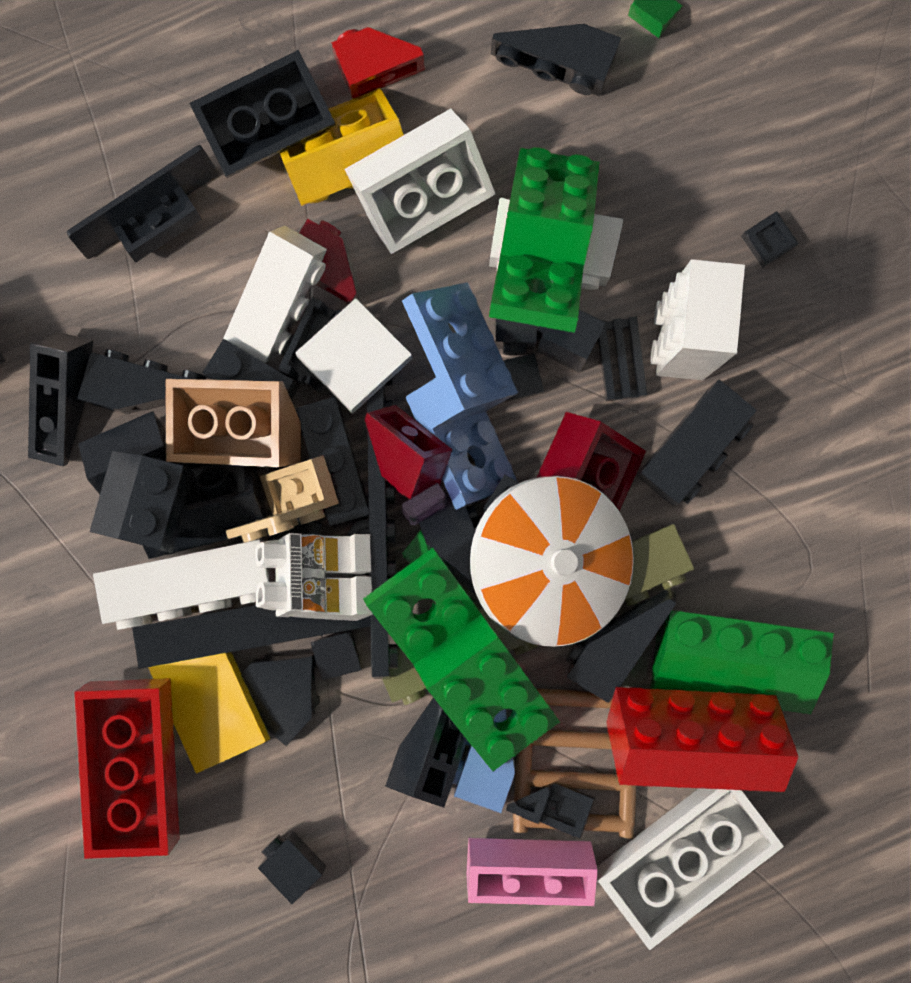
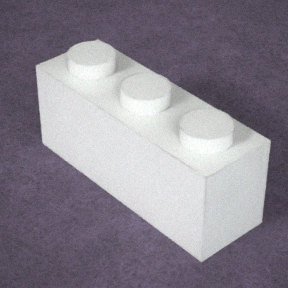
[224,225,327,363]

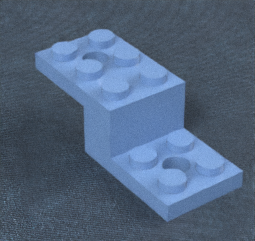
[402,282,518,510]

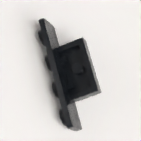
[66,145,218,263]

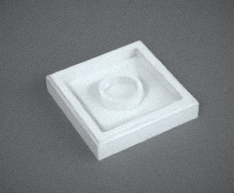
[296,298,412,414]

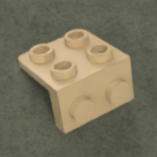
[226,455,339,543]

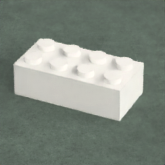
[651,259,745,381]
[93,540,276,630]
[597,788,784,950]

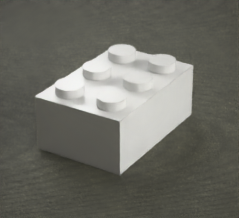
[345,109,495,254]

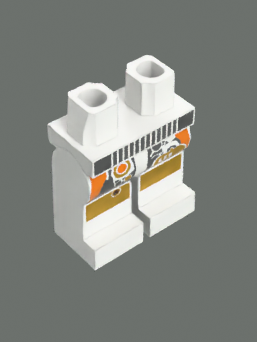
[256,533,372,621]

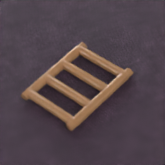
[513,684,637,839]

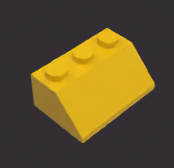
[280,88,404,206]

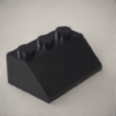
[189,50,336,178]
[143,462,267,559]

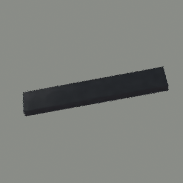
[132,605,371,669]

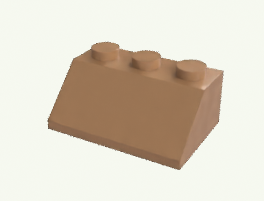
[166,379,301,467]

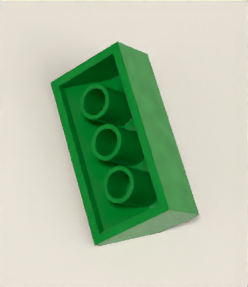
[650,610,834,714]

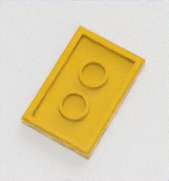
[148,652,270,774]

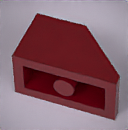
[299,219,360,304]
[365,405,453,500]

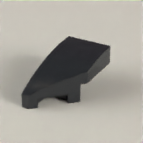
[506,783,596,839]

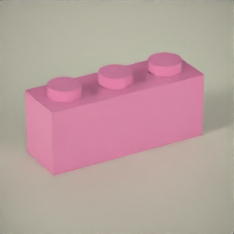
[466,838,598,906]

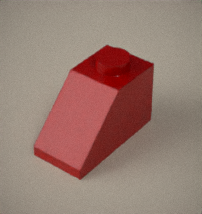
[331,27,425,99]

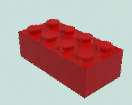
[74,678,180,859]
[606,687,799,792]

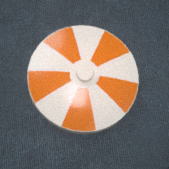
[470,476,634,647]

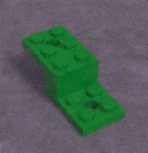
[489,147,600,333]
[363,548,560,772]

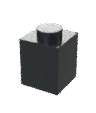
[258,831,326,904]

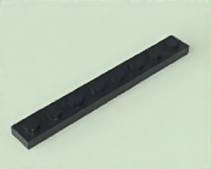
[367,377,399,679]

